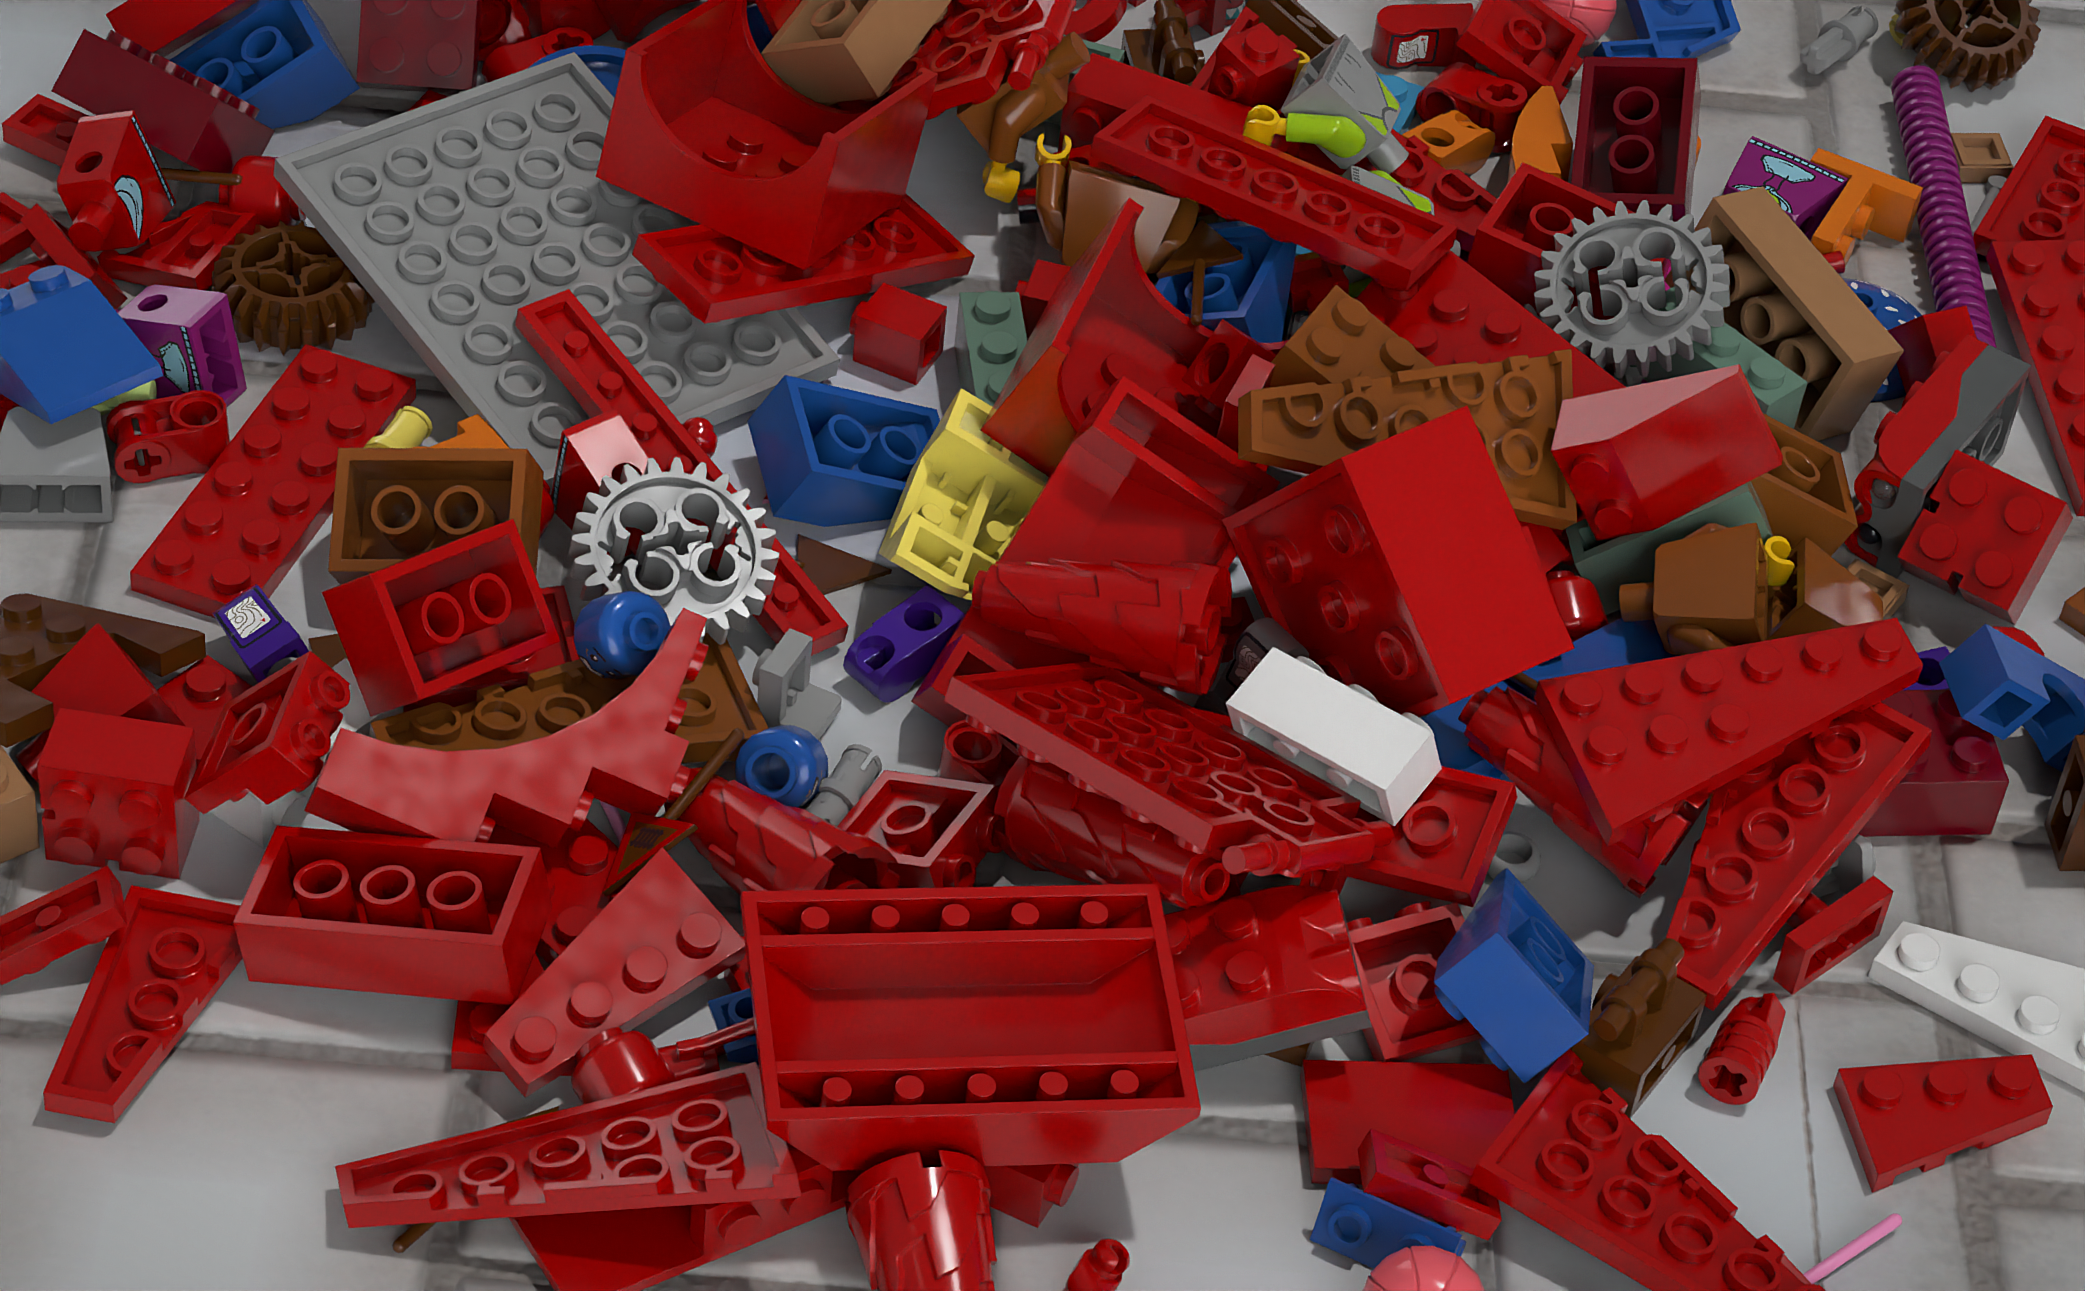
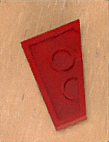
[1833,1054,2053,1193]

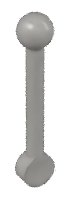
[1970,175,2007,235]

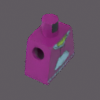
[1723,136,1848,241]
[115,284,247,408]

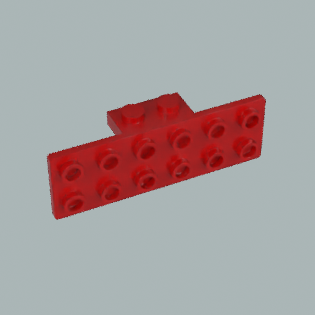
[509,1142,867,1291]

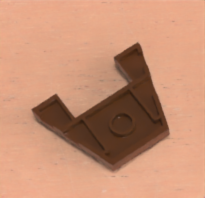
[0,593,206,748]

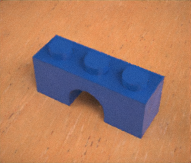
[1939,624,2085,772]

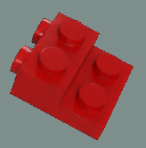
[1456,0,1587,113]
[184,650,350,814]
[837,770,1005,888]
[1347,901,1482,1062]

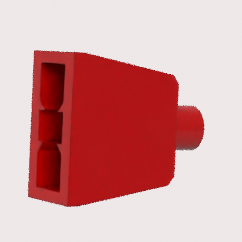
[15,623,186,783]

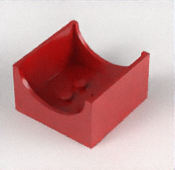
[596,0,938,270]
[980,198,1288,477]
[1222,405,1575,717]

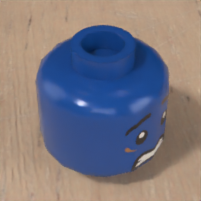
[574,591,671,679]
[735,725,829,808]

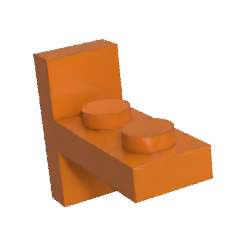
[1810,148,1923,267]

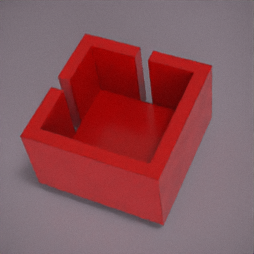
[1897,449,2073,625]
[37,707,200,879]

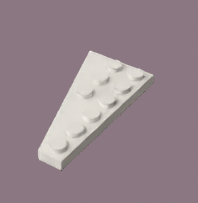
[1868,921,2085,1093]

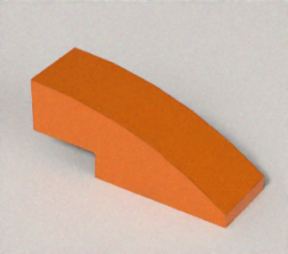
[1506,86,1573,185]

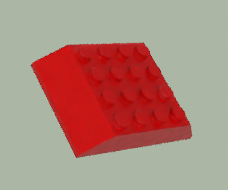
[740,884,1201,1171]

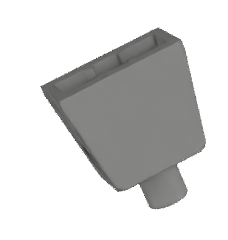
[0,407,113,522]

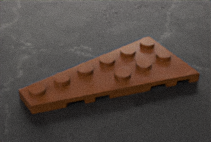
[1238,349,1577,530]
[369,633,768,764]

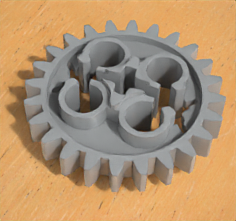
[1534,200,1730,378]
[568,457,779,645]

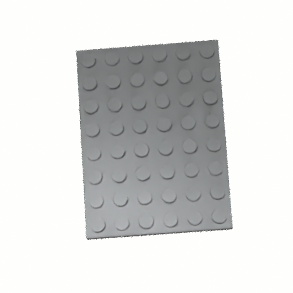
[273,52,840,494]

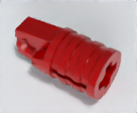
[1698,993,1786,1105]

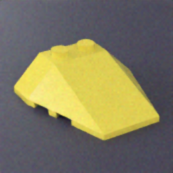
[878,388,1049,601]

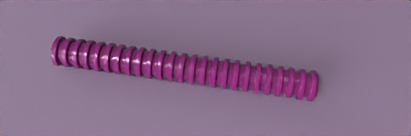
[1891,65,1997,348]

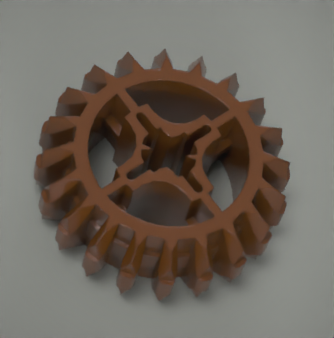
[1894,0,2041,92]
[212,219,375,356]

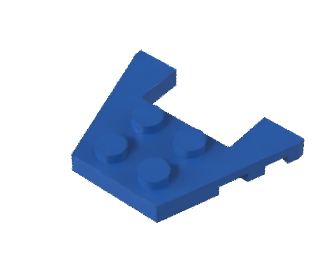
[1593,0,1741,58]

